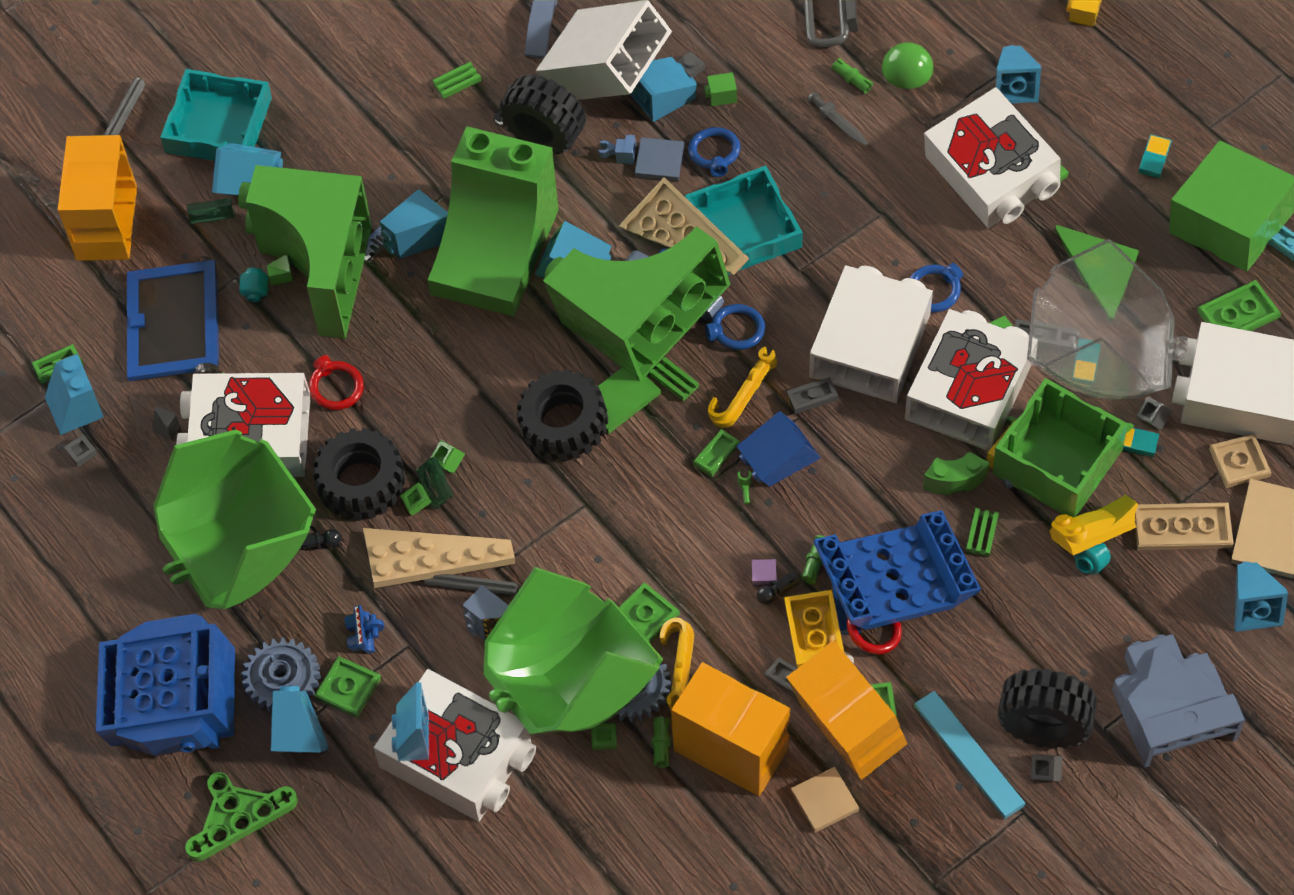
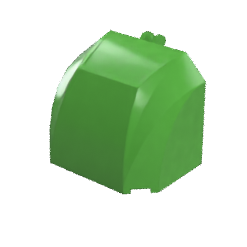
[153,430,316,609]
[483,567,663,734]

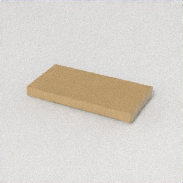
[1134,503,1234,550]

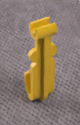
[708,347,778,428]
[660,618,694,711]

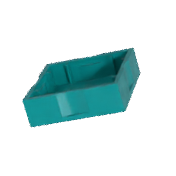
[160,69,272,161]
[685,166,803,275]

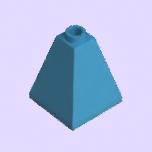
[996,45,1041,103]
[1234,561,1288,632]

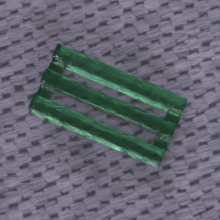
[187,198,235,224]
[416,457,453,509]

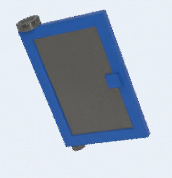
[127,256,219,381]

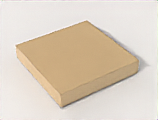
[1209,434,1271,488]
[791,767,859,833]

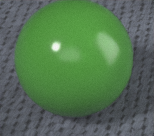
[882,42,933,89]

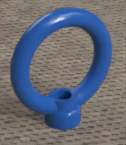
[688,127,741,177]
[910,263,963,313]
[705,304,765,350]

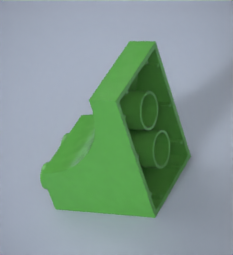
[428,126,558,317]
[238,165,372,339]
[543,226,731,380]

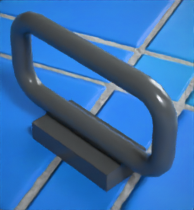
[804,0,858,48]

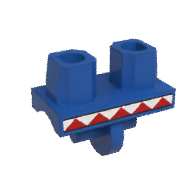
[344,605,384,654]

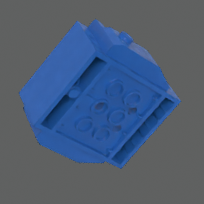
[96,614,235,756]

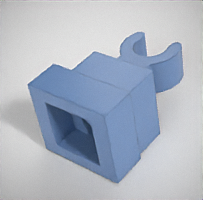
[599,135,636,164]

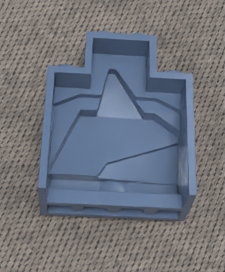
[1112,634,1245,767]

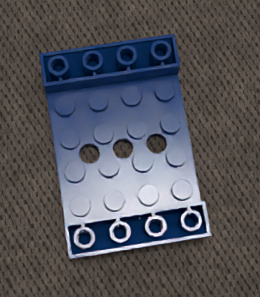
[813,510,981,630]

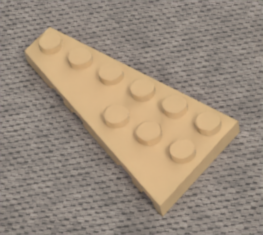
[619,178,749,275]
[363,528,515,588]

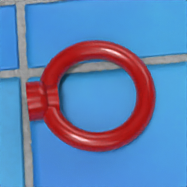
[309,355,364,411]
[847,618,902,655]

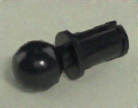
[300,529,341,549]
[757,571,800,605]

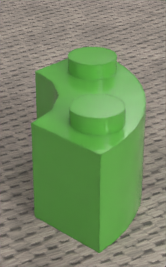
[923,452,989,495]

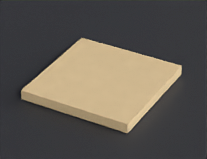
[1231,479,1294,579]

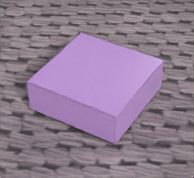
[752,559,776,585]

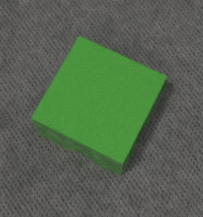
[1169,140,1294,272]
[993,378,1128,517]

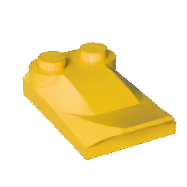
[1050,495,1138,555]
[784,590,844,668]

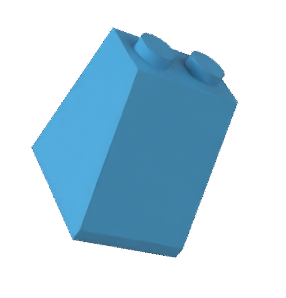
[630,57,697,122]
[212,143,283,195]
[380,189,448,259]
[535,221,612,278]
[45,354,104,435]
[271,686,329,752]

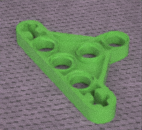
[185,772,298,862]

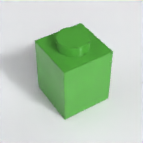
[704,72,737,106]

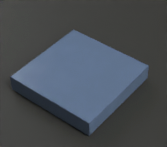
[635,137,685,182]

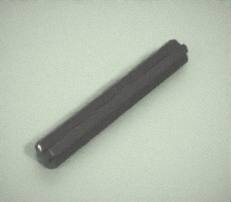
[104,77,145,135]
[423,574,517,596]

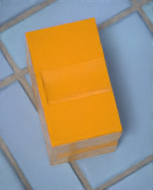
[58,135,137,261]
[786,641,907,780]
[671,662,790,796]

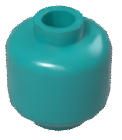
[239,267,269,302]
[1074,543,1111,575]

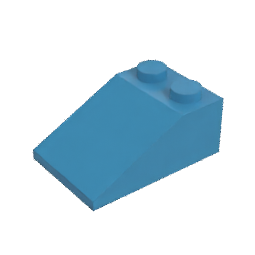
[392,682,429,761]

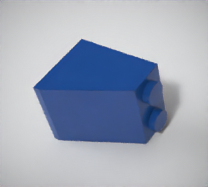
[737,411,821,486]

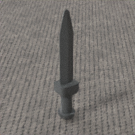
[808,92,868,146]

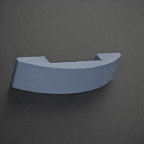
[525,0,558,59]

